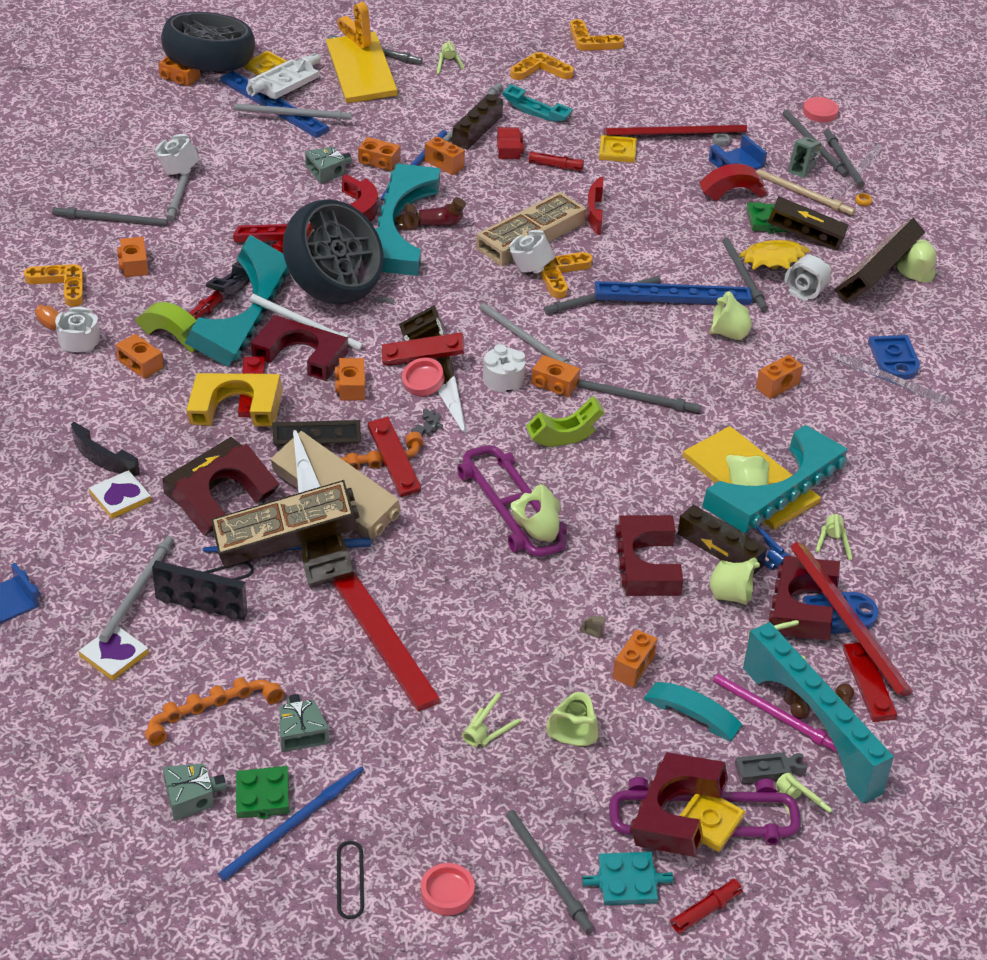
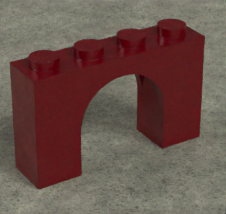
[251,315,348,381]
[172,443,279,536]
[614,515,683,596]
[769,556,840,640]
[630,752,728,857]

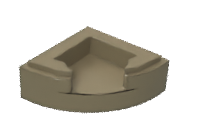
[579,616,606,639]

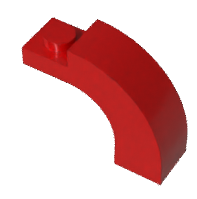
[699,164,767,201]
[342,174,378,222]

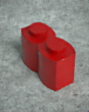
[497,127,524,159]

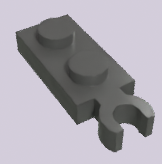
[735,752,807,784]

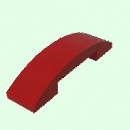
[586,177,603,235]

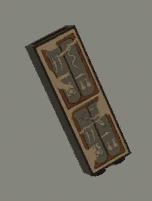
[834,217,925,304]
[211,480,360,568]

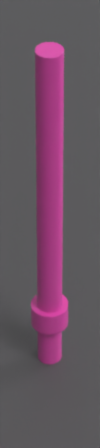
[713,674,838,753]

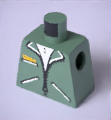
[788,137,821,178]
[305,147,352,184]
[279,694,329,752]
[163,764,227,821]

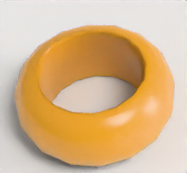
[855,193,872,206]

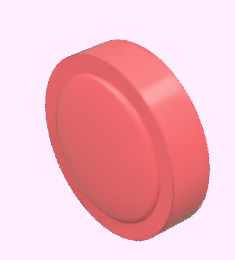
[803,97,839,122]
[402,358,445,396]
[421,863,475,916]

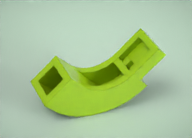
[135,302,197,353]
[526,396,605,447]

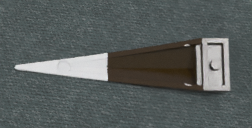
[399,305,467,434]
[293,430,355,588]

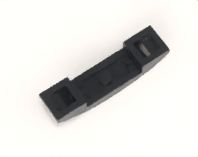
[206,261,250,294]
[71,422,140,476]

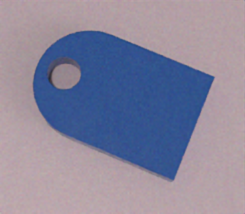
[868,335,920,380]
[802,592,878,634]

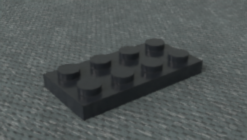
[152,561,248,620]

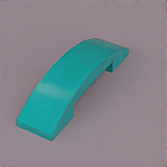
[502,84,573,121]
[644,682,742,742]

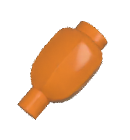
[35,305,59,330]

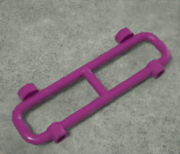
[457,445,567,557]
[609,777,801,845]

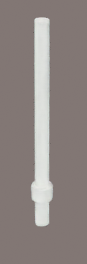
[250,294,363,351]

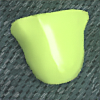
[896,239,937,282]
[709,292,752,340]
[726,455,769,486]
[510,484,561,542]
[710,558,760,605]
[546,692,599,746]

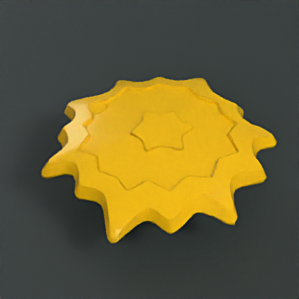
[739,240,810,270]

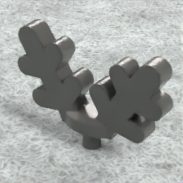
[410,409,443,437]

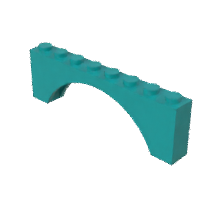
[376,163,440,276]
[184,235,289,367]
[702,424,848,534]
[743,622,894,804]

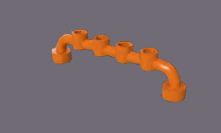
[339,432,424,470]
[144,677,285,746]

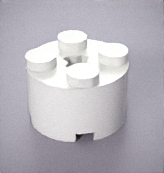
[155,134,200,175]
[509,230,555,273]
[785,254,831,301]
[55,307,100,353]
[483,344,525,392]

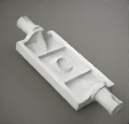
[246,53,321,99]

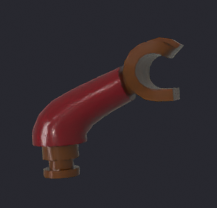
[396,197,466,231]

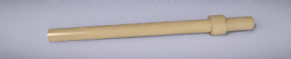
[757,169,856,216]

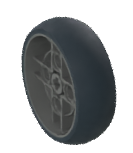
[161,12,255,71]
[283,199,384,304]

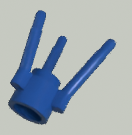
[755,525,790,570]

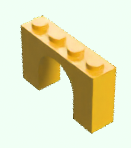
[186,373,283,426]

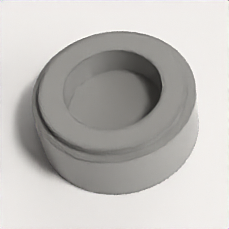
[712,133,731,147]

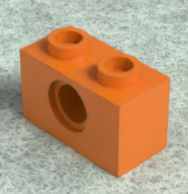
[424,136,465,175]
[117,236,148,277]
[115,334,163,379]
[531,355,581,397]
[756,355,803,399]
[335,358,365,401]

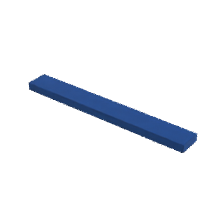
[220,71,329,138]
[594,281,752,305]

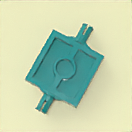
[582,852,673,906]

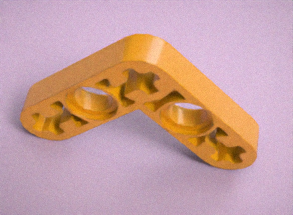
[337,1,371,49]
[570,19,624,51]
[510,52,574,80]
[539,252,592,299]
[23,264,83,307]

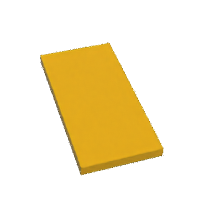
[326,31,398,103]
[682,426,821,530]

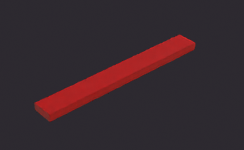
[604,125,747,135]
[790,541,913,696]
[332,572,440,712]

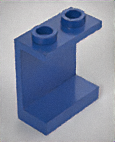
[709,135,767,170]
[0,563,40,624]

